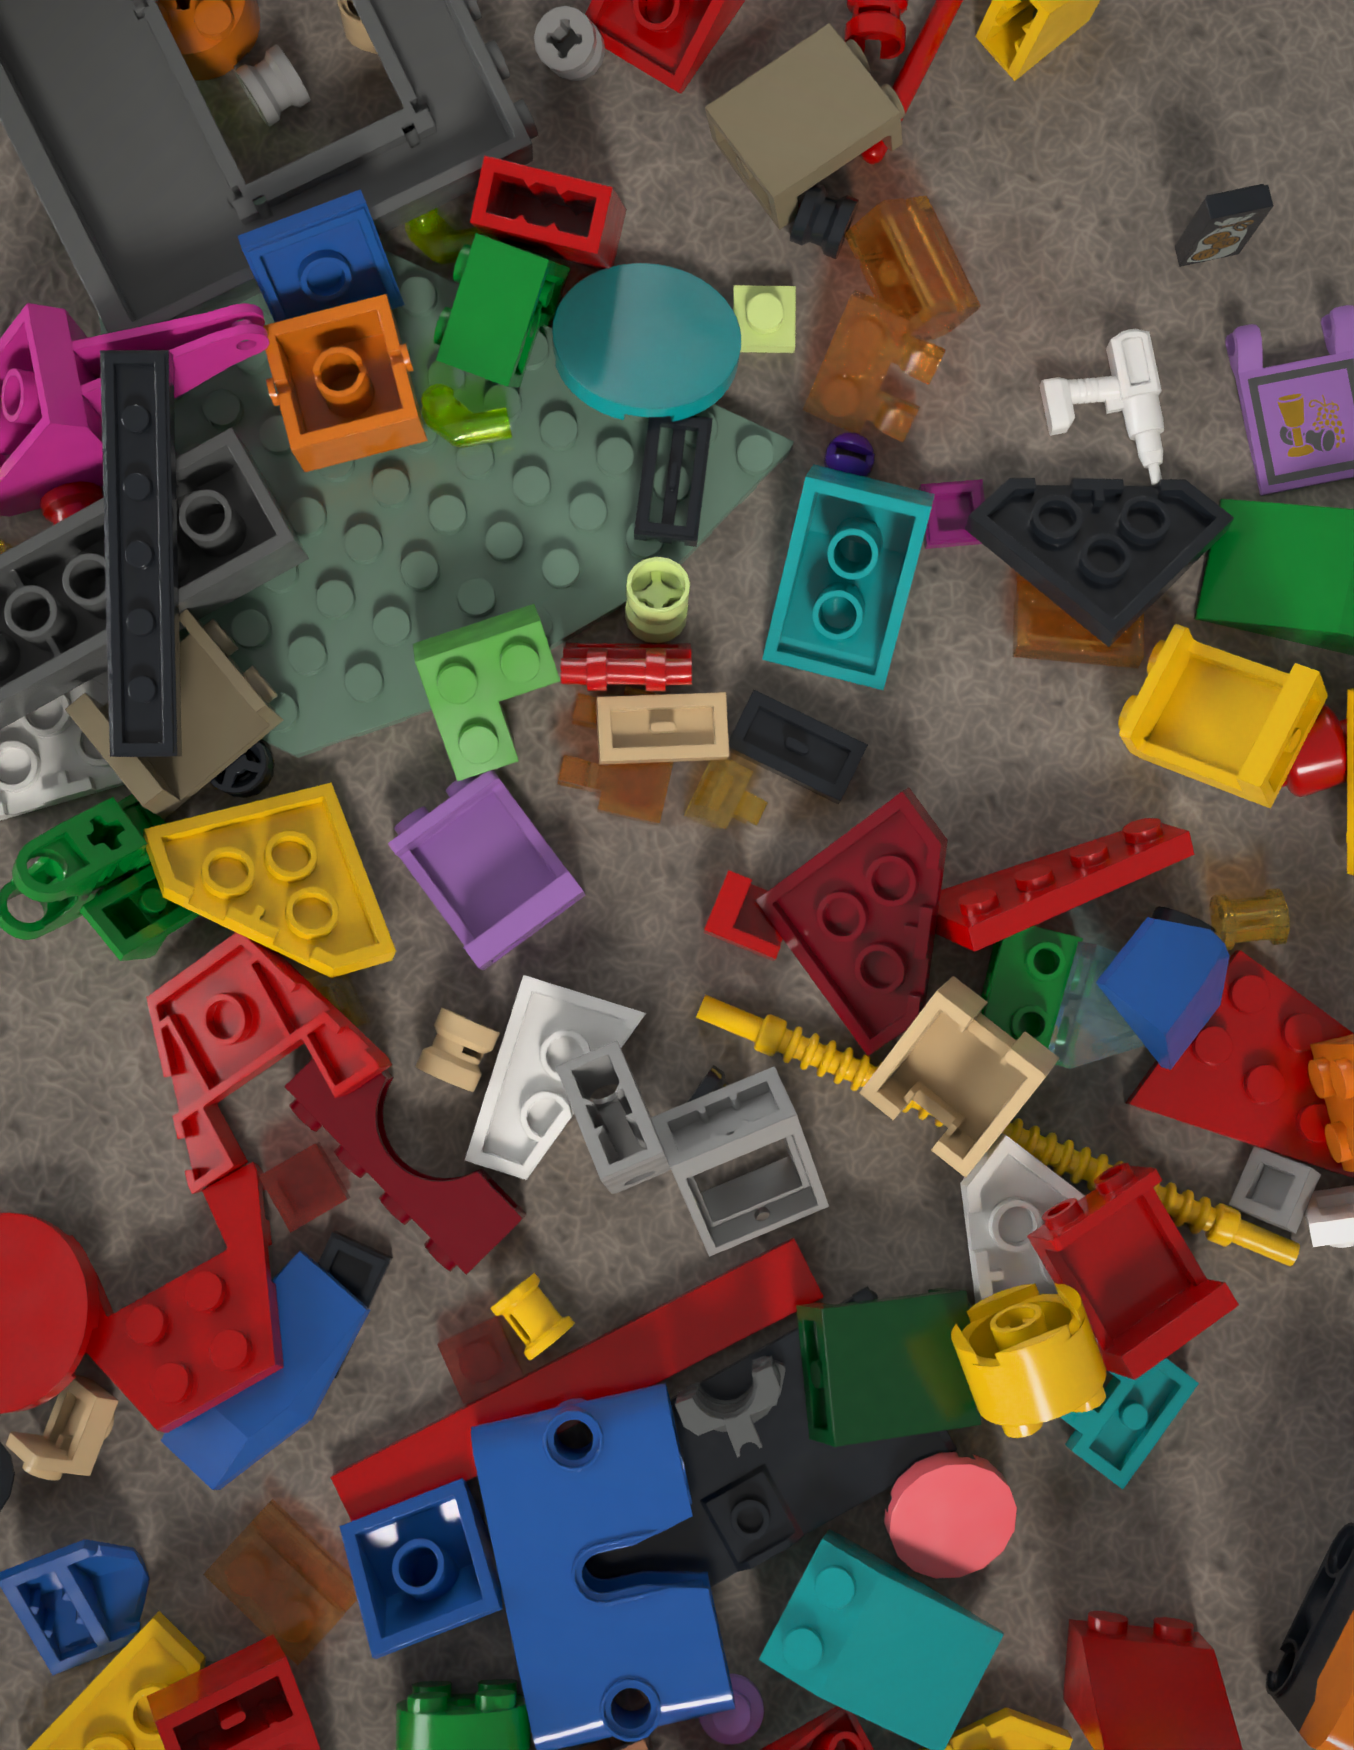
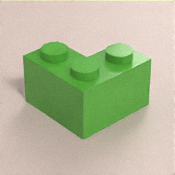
[413,604,560,782]

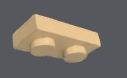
[596,692,729,765]

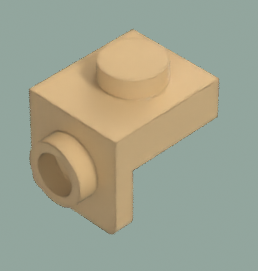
[6,1375,119,1481]

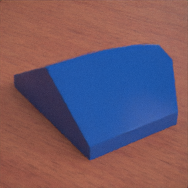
[1095,917,1230,1070]
[0,1539,150,1675]

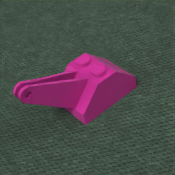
[0,303,269,517]

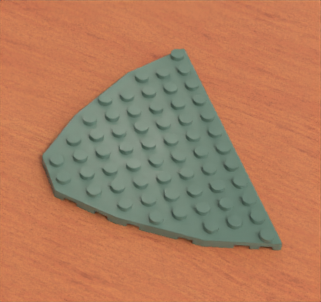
[99,196,794,758]

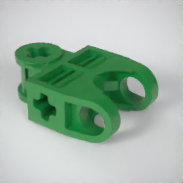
[0,794,167,940]

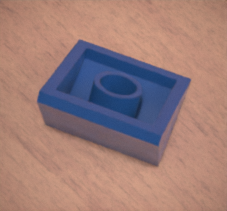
[339,1478,503,1659]

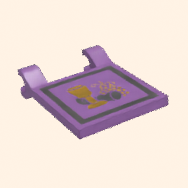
[1225,305,1354,496]

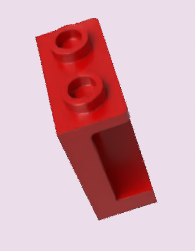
[1027,1163,1239,1380]

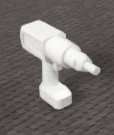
[1039,329,1164,486]

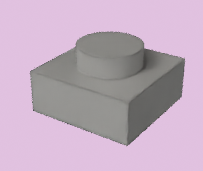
[1229,1146,1321,1234]

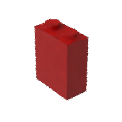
[470,155,627,269]

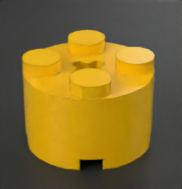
[951,1283,1106,1438]

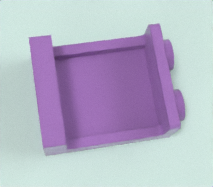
[388,770,586,970]

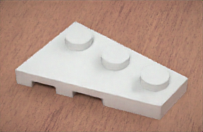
[465,975,646,1180]

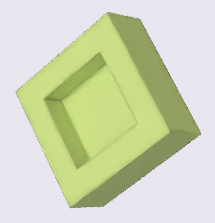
[733,285,796,353]

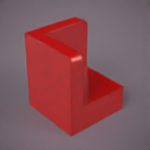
[703,870,783,961]

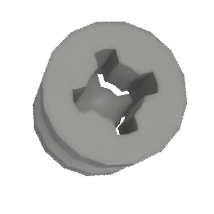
[534,6,605,81]
[234,44,311,127]

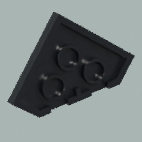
[965,478,1234,647]

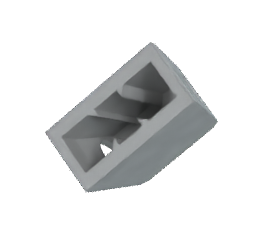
[556,1041,671,1194]

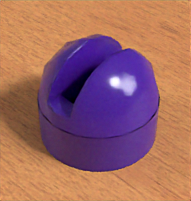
[824,433,875,477]

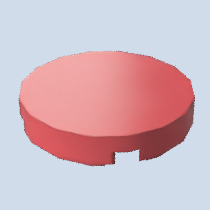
[884,1452,1017,1579]

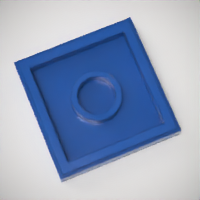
[238,189,405,322]

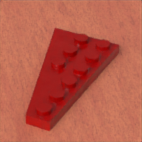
[1125,950,1354,1179]

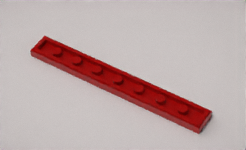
[330,1237,824,1522]

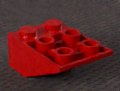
[146,1634,321,1750]

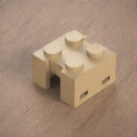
[859,976,1059,1178]

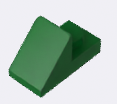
[79,864,200,961]

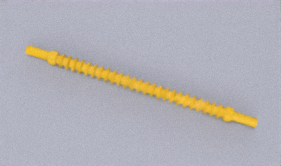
[696,994,1300,1267]

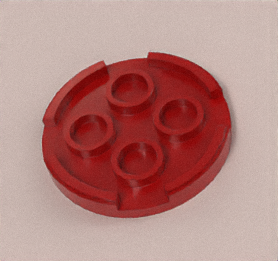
[0,1213,100,1414]

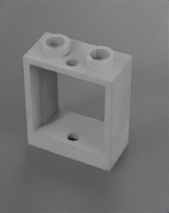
[651,1066,829,1257]

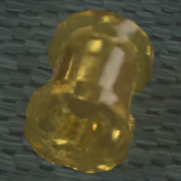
[1209,888,1290,950]

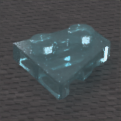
[1048,941,1145,1069]

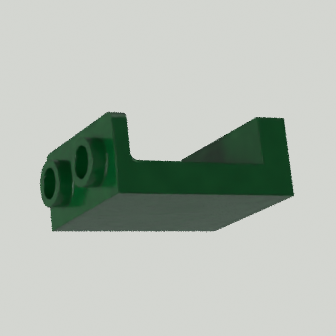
[796,1288,981,1447]

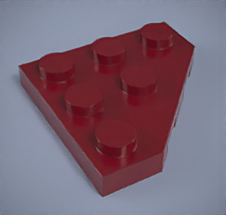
[755,787,948,1056]

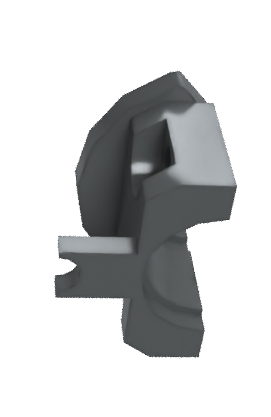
[675,1355,786,1457]

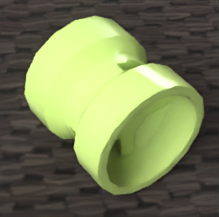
[625,557,690,643]

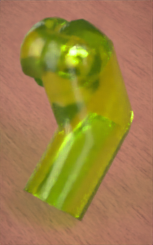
[404,208,487,264]
[421,384,513,448]

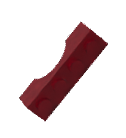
[284,1059,527,1275]

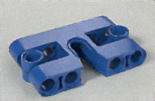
[471,1383,736,1750]

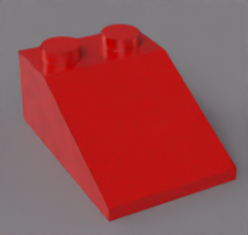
[585,0,745,94]
[1063,1611,1243,1750]

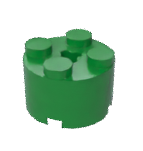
[396,1679,530,1750]

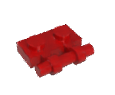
[561,643,692,691]

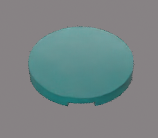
[552,263,741,422]

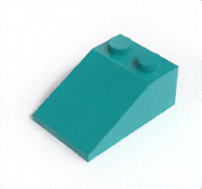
[762,464,935,690]
[759,1529,1004,1750]

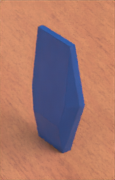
[161,1251,370,1490]

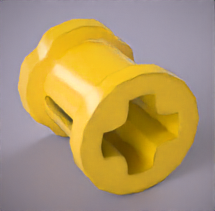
[490,1272,575,1361]

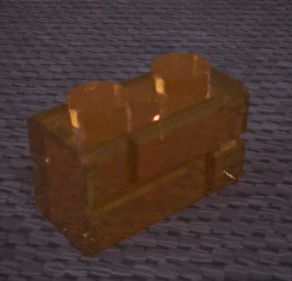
[845,196,981,346]

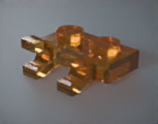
[803,289,946,442]
[557,686,674,826]

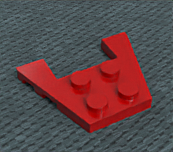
[146,933,392,1194]
[85,1162,284,1433]

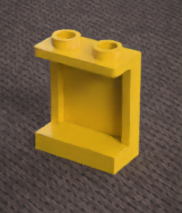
[1118,624,1328,809]

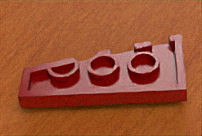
[935,818,1195,952]

